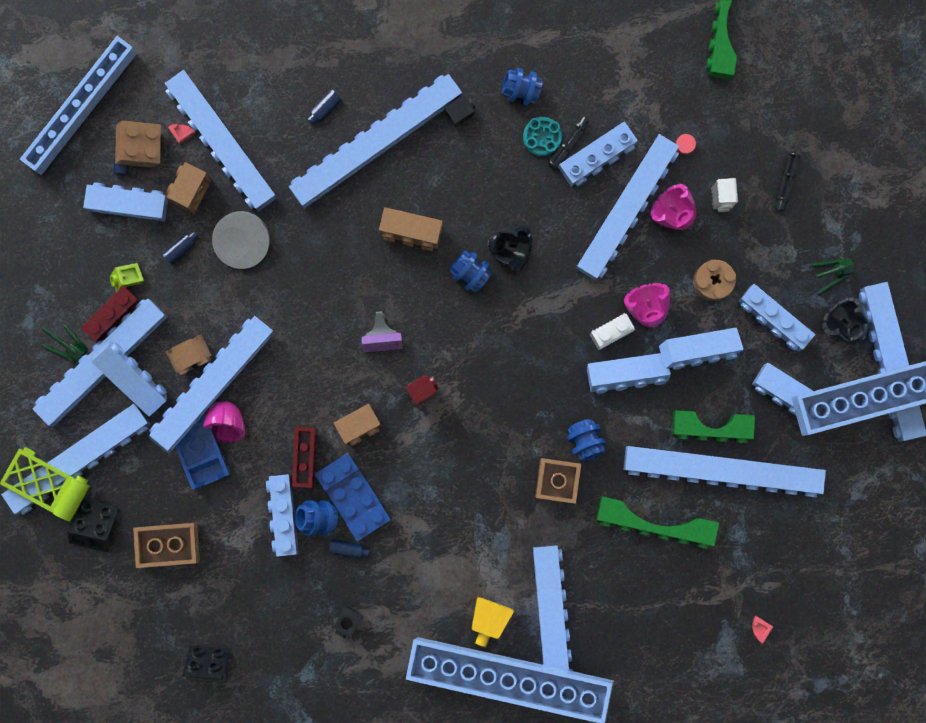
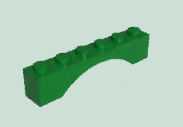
[706,0,737,80]
[595,496,719,549]

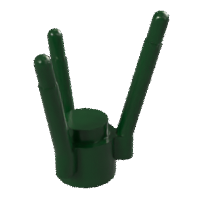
[812,258,855,295]
[42,324,87,363]

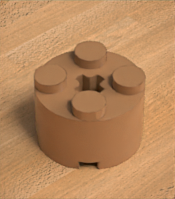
[693,260,736,302]
[165,334,212,375]

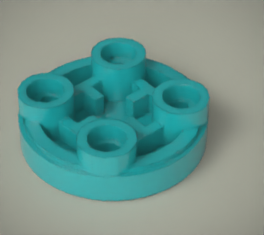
[523,117,562,156]

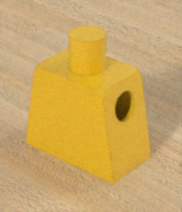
[472,597,514,647]

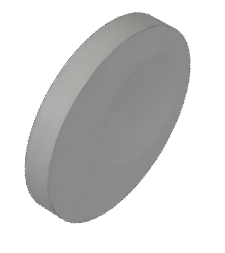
[212,211,270,269]

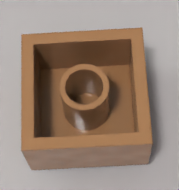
[115,121,161,167]
[166,162,212,214]
[334,403,382,446]
[535,458,581,504]

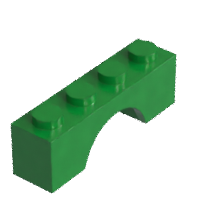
[672,410,755,443]

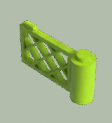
[0,447,90,522]

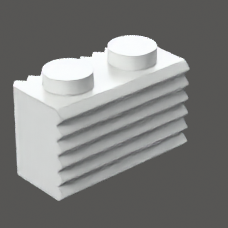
[710,178,738,212]
[590,313,635,350]

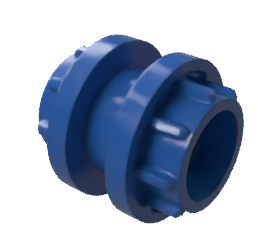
[502,67,542,106]
[450,251,492,292]
[567,419,606,461]
[295,501,338,536]

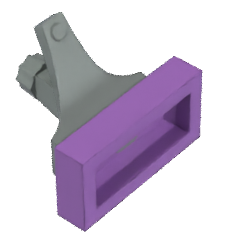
[362,311,403,353]

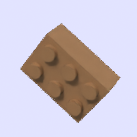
[379,207,443,251]
[133,523,200,568]

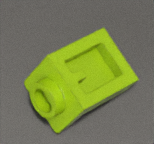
[110,263,144,292]

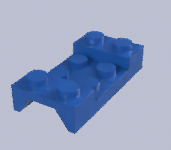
[163,412,231,490]
[315,453,391,541]

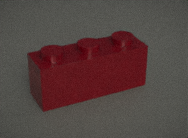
[81,286,140,342]
[406,374,438,407]
[292,427,317,488]

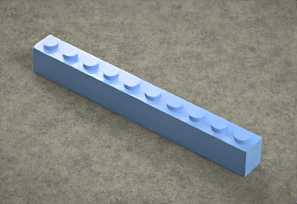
[289,74,462,209]
[623,446,826,497]

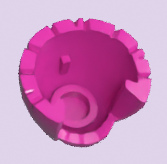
[651,184,696,230]
[624,283,670,327]
[203,401,245,443]

